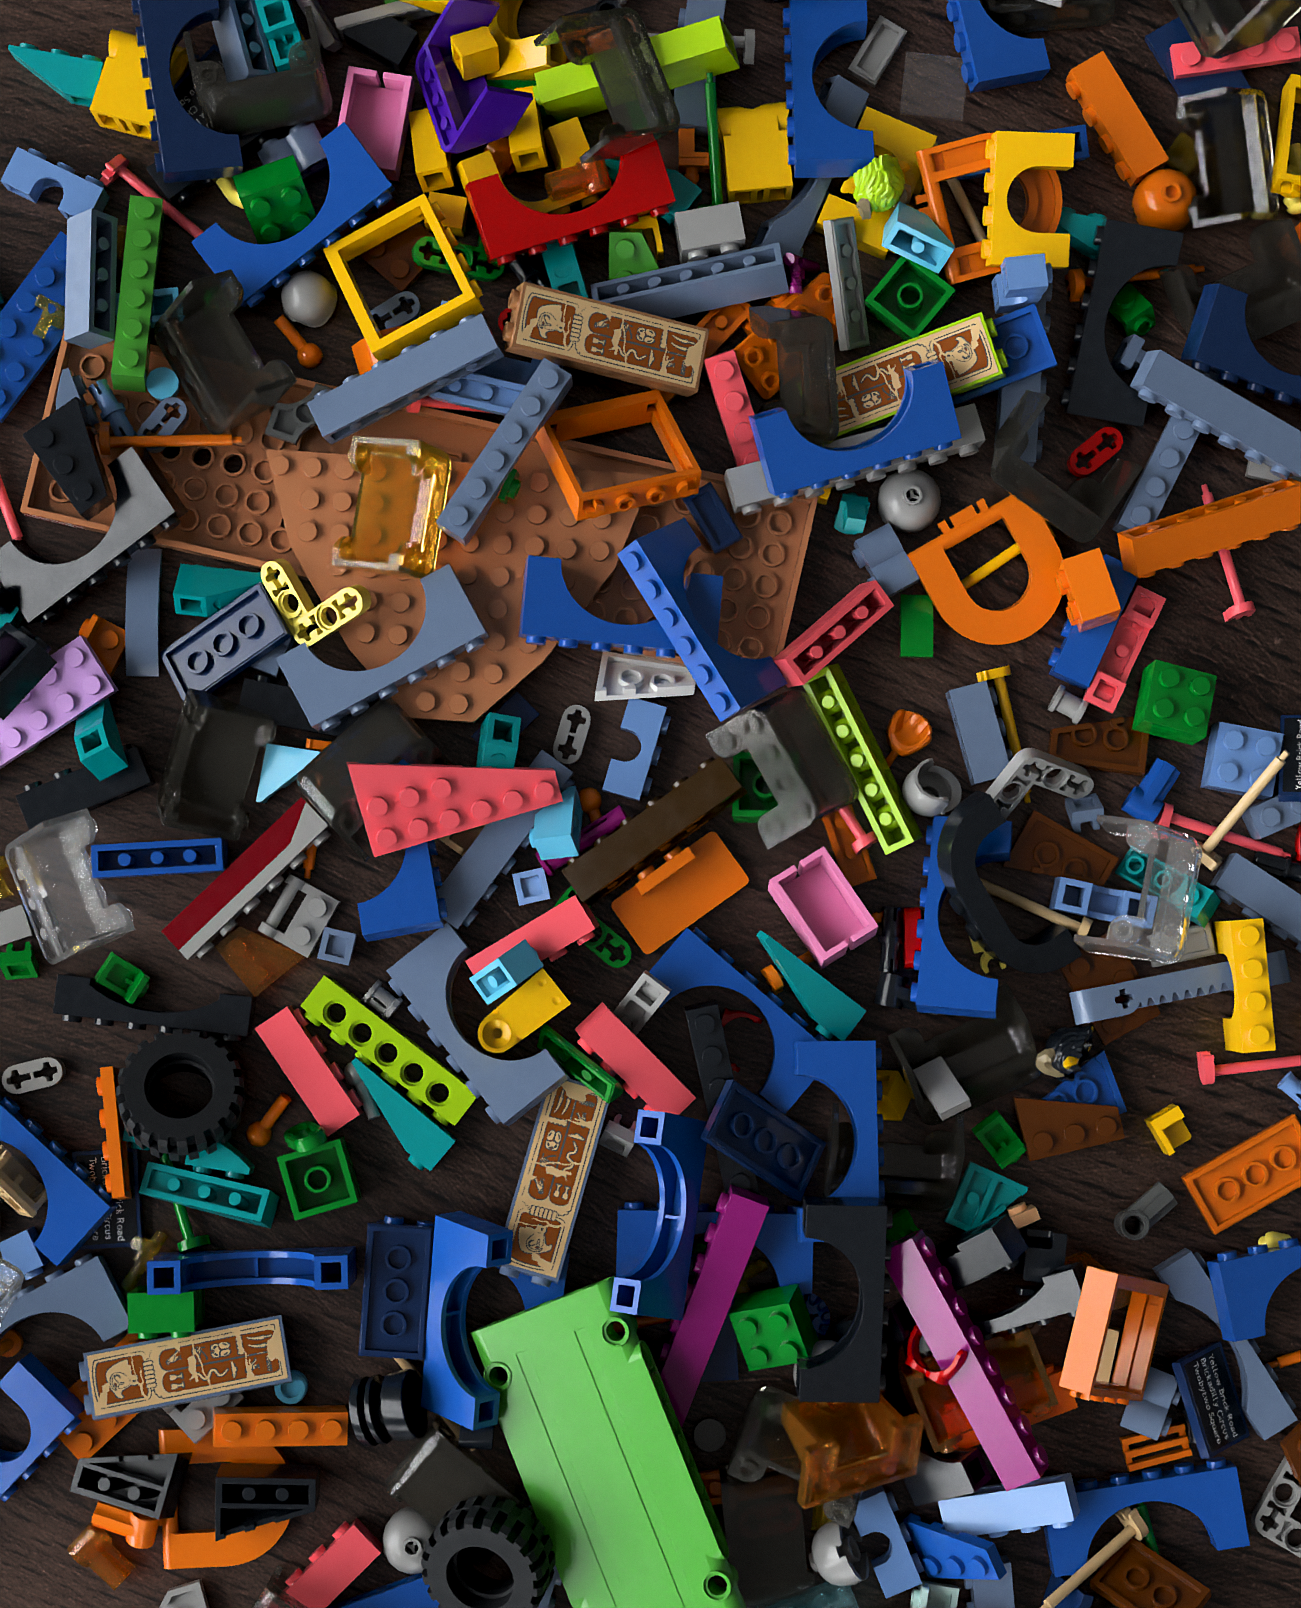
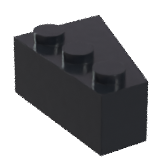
[23,397,115,521]
[935,1214,1029,1291]
[70,1452,192,1520]
[215,1463,320,1541]

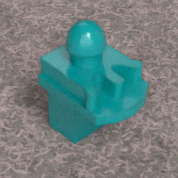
[834,492,870,534]

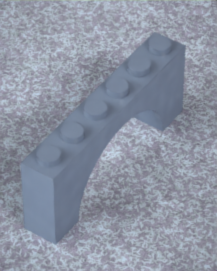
[276,564,490,732]
[386,922,570,1127]
[0,1253,128,1342]

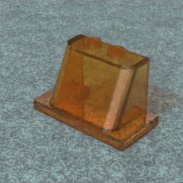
[781,1394,924,1510]

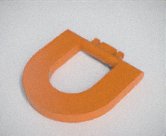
[914,132,1063,285]
[907,487,1063,645]
[158,1427,291,1569]

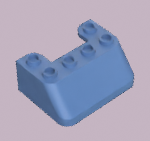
[428,300,564,416]

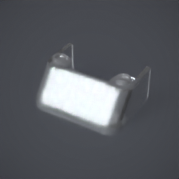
[1073,815,1202,964]

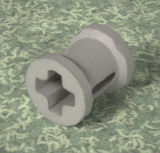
[1047,685,1089,725]
[360,980,404,1022]

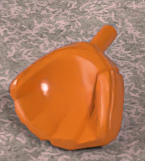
[885,709,932,767]

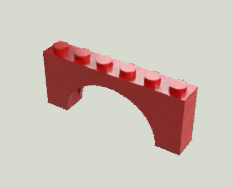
[464,126,676,266]

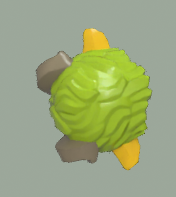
[840,154,911,220]

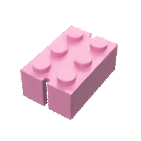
[338,66,415,181]
[768,846,878,969]

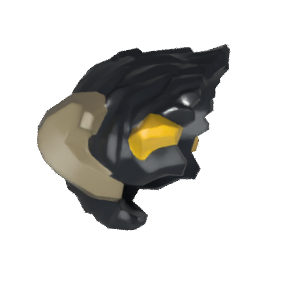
[1036,1025,1095,1082]

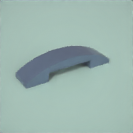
[125,549,162,677]

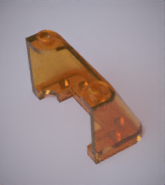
[900,1327,1059,1454]

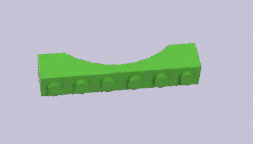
[111,195,164,393]

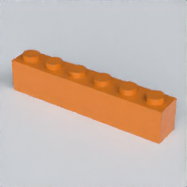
[1117,478,1301,578]

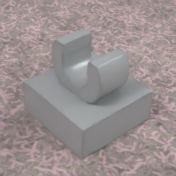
[598,1113,636,1158]

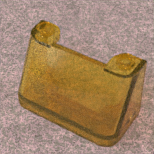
[332,436,451,580]

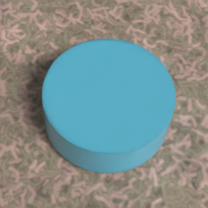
[146,367,180,401]
[274,1370,308,1404]

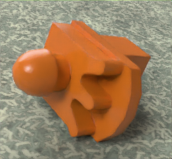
[678,128,710,185]

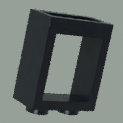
[0,622,57,720]

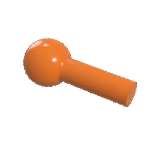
[274,314,323,369]
[578,787,602,823]
[246,1093,291,1147]

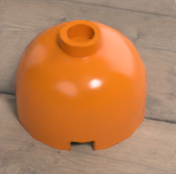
[1132,168,1198,232]

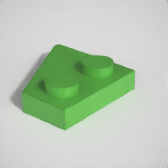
[609,228,660,280]

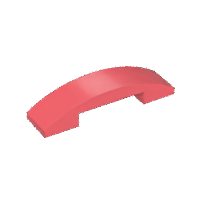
[1083,585,1166,713]

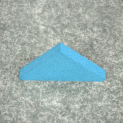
[256,743,325,804]

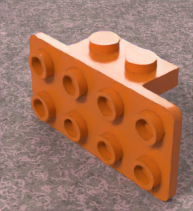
[734,272,838,400]
[611,832,749,954]

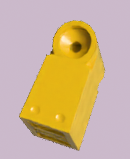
[89,29,190,142]
[717,101,793,205]
[477,968,571,1054]

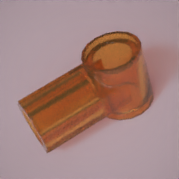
[544,155,612,202]
[67,1523,136,1590]

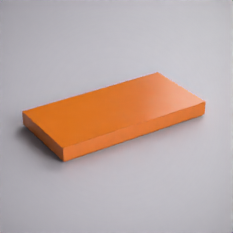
[1181,1114,1301,1235]

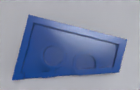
[1041,1050,1127,1114]
[903,1513,1007,1580]

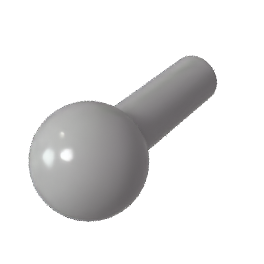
[344,1061,381,1120]

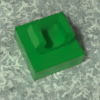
[0,941,39,980]

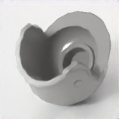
[281,270,338,328]
[902,758,962,817]

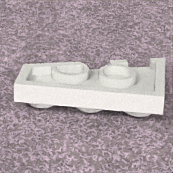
[594,652,696,701]

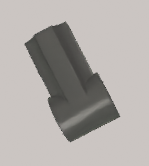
[1114,1182,1178,1240]

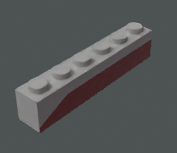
[161,797,333,960]

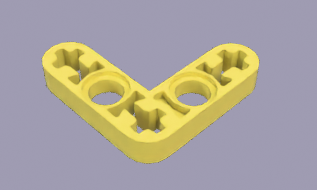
[261,558,371,646]

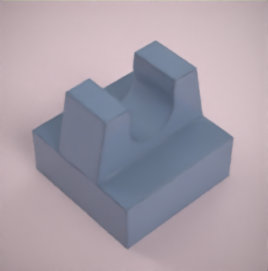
[1111,334,1146,372]
[1065,793,1104,833]
[317,927,358,966]

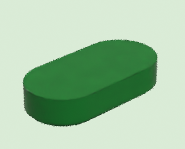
[283,1121,328,1152]

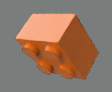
[1055,547,1121,633]

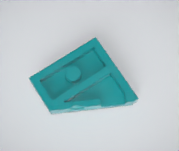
[944,1161,1028,1231]

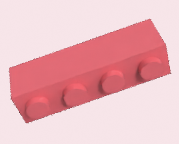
[773,580,895,688]
[465,894,600,975]
[575,1002,696,1115]
[255,1006,363,1137]
[261,1518,383,1608]

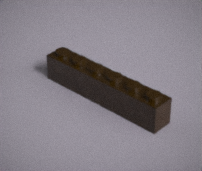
[562,756,748,906]

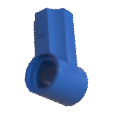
[1121,758,1181,827]

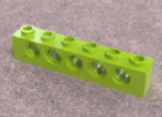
[803,663,923,855]
[301,975,477,1126]

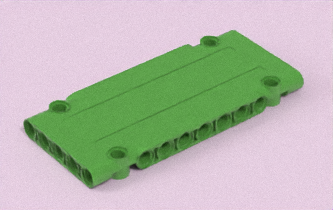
[471,1276,747,1608]

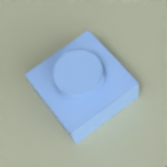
[512,867,551,906]

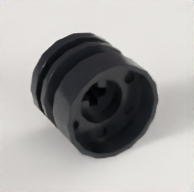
[349,1369,429,1447]

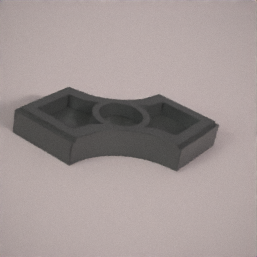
[265,383,333,446]

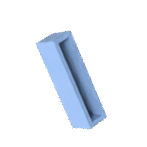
[938,1473,1080,1538]

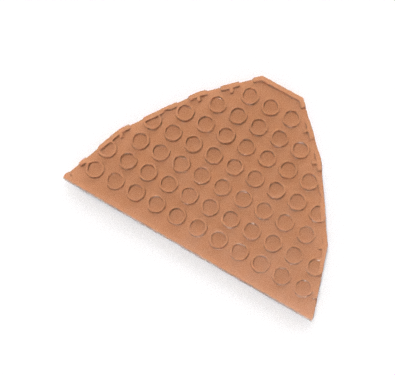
[267,449,652,723]

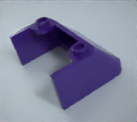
[415,0,533,154]

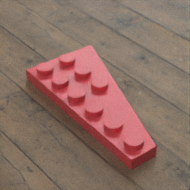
[346,762,563,857]

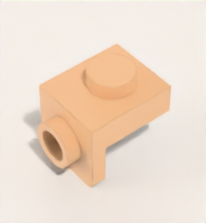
[1007,1202,1041,1229]

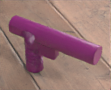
[783,253,820,295]

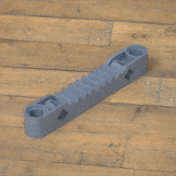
[1069,950,1292,1025]

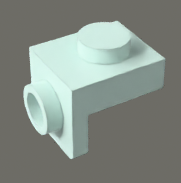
[910,1580,959,1608]

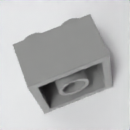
[674,201,746,264]

